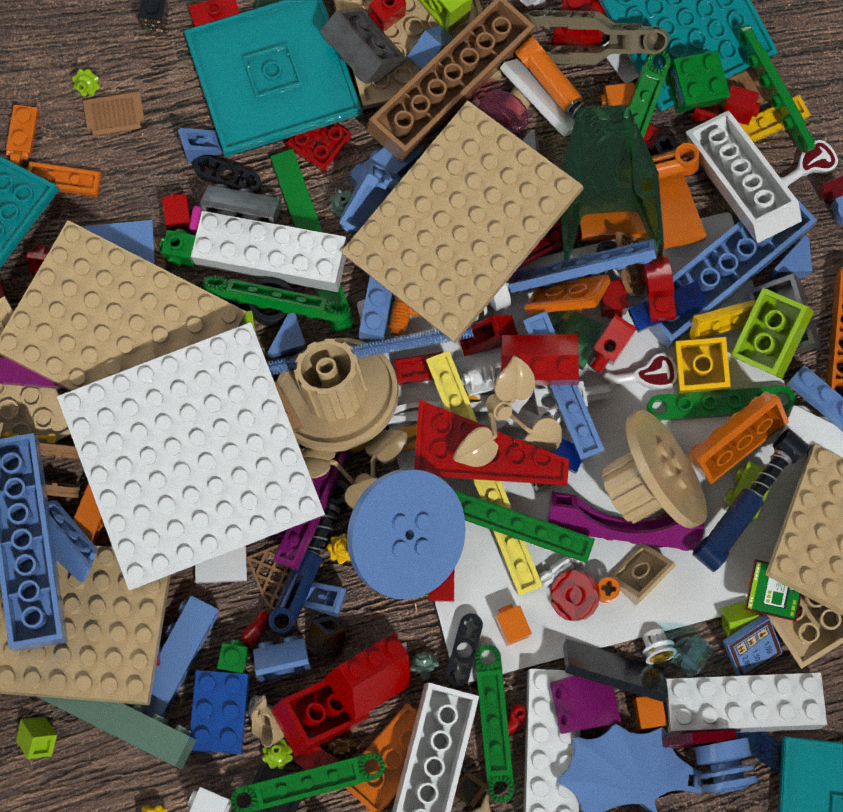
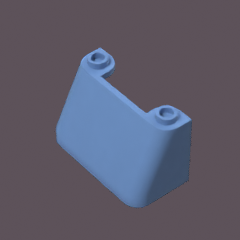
[339,162,402,234]

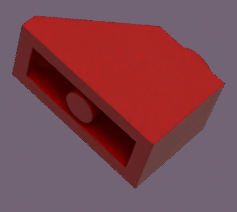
[459,315,518,356]

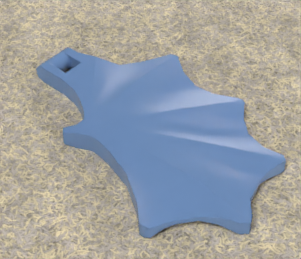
[556,724,704,812]

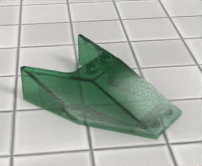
[561,104,664,260]

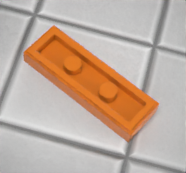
[28,161,102,197]

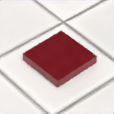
[662,730,736,748]

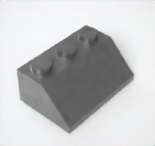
[320,7,407,84]
[200,184,282,224]
[747,274,821,355]

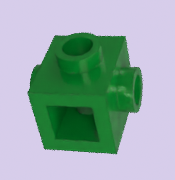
[159,229,196,267]

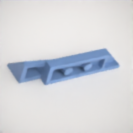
[48,500,98,582]

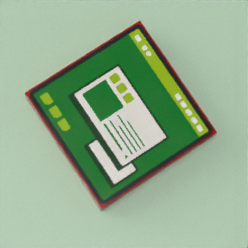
[744,559,802,622]

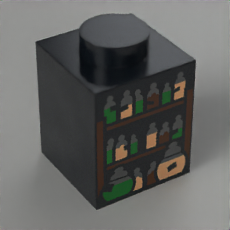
[138,0,169,33]

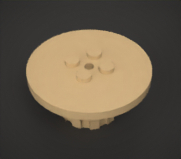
[276,338,399,452]
[601,410,707,529]

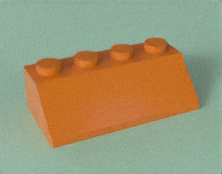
[687,391,789,485]

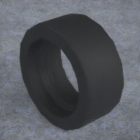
[248,277,292,326]

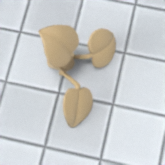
[453,356,562,467]
[301,430,408,509]

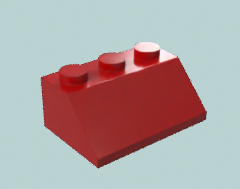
[501,334,579,385]
[325,633,411,722]

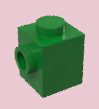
[217,640,250,674]

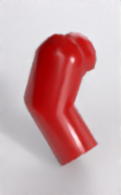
[241,611,270,647]
[508,704,527,735]

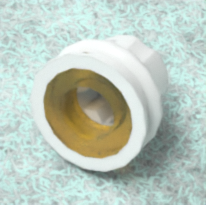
[642,628,677,665]

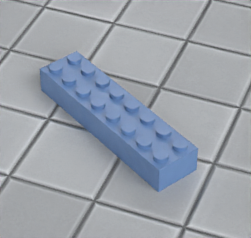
[634,192,817,349]
[0,433,68,652]

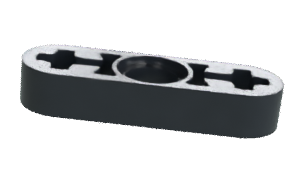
[194,155,262,194]
[446,613,483,688]

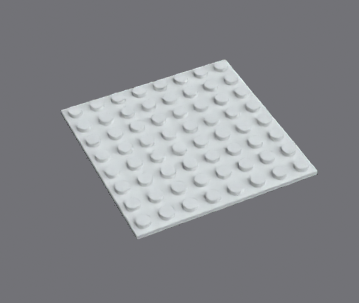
[57,322,325,591]

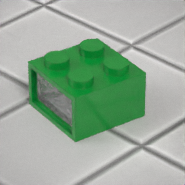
[666,50,730,114]

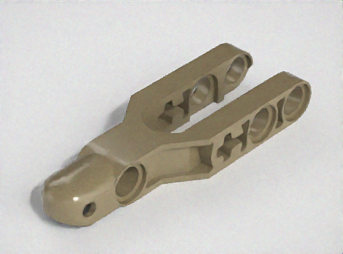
[527,10,669,65]

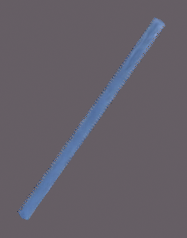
[267,325,474,375]

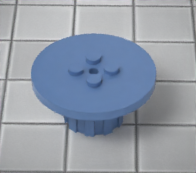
[347,469,466,599]

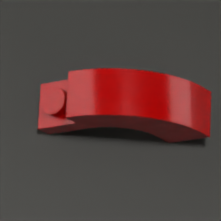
[639,255,676,322]

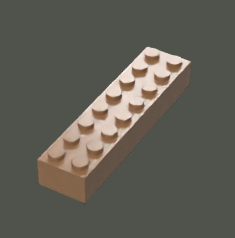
[367,0,535,163]

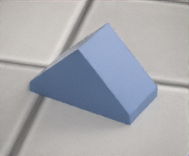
[407,25,454,70]
[178,128,223,164]
[769,235,812,279]
[267,313,306,361]
[303,582,347,618]

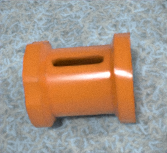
[598,577,620,603]

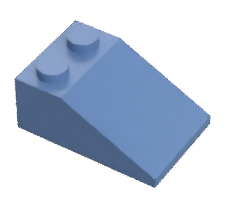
[253,635,311,682]

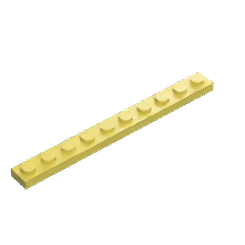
[426,351,543,596]

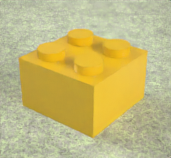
[674,337,731,393]

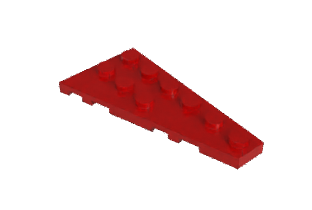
[414,399,569,486]

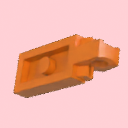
[6,105,39,167]

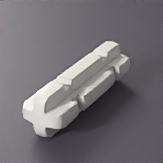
[539,556,582,587]

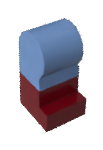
[816,176,843,226]

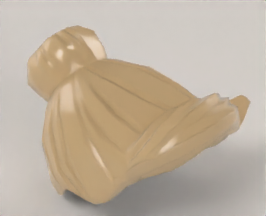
[248,695,285,747]

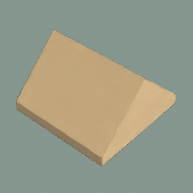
[609,544,676,606]

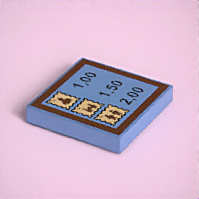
[723,614,783,676]

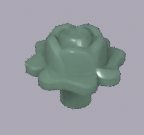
[329,190,352,217]
[409,651,439,679]

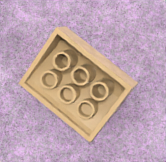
[744,576,843,669]

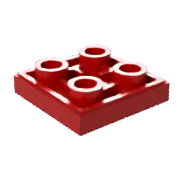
[285,123,352,173]

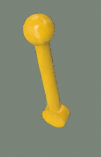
[3,431,57,444]

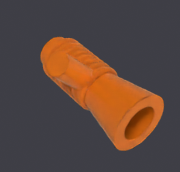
[388,296,421,337]

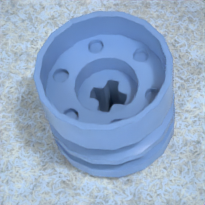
[694,738,758,794]

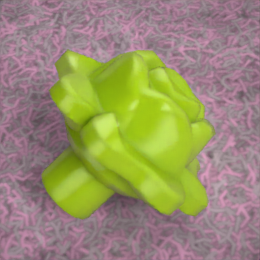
[72,69,100,96]
[262,739,293,770]

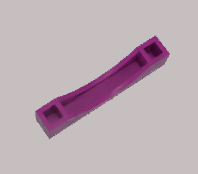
[547,491,704,551]

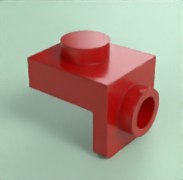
[690,103,722,125]

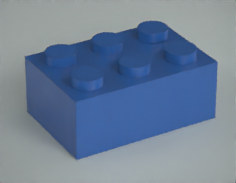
[190,670,250,755]

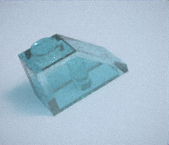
[670,635,713,677]

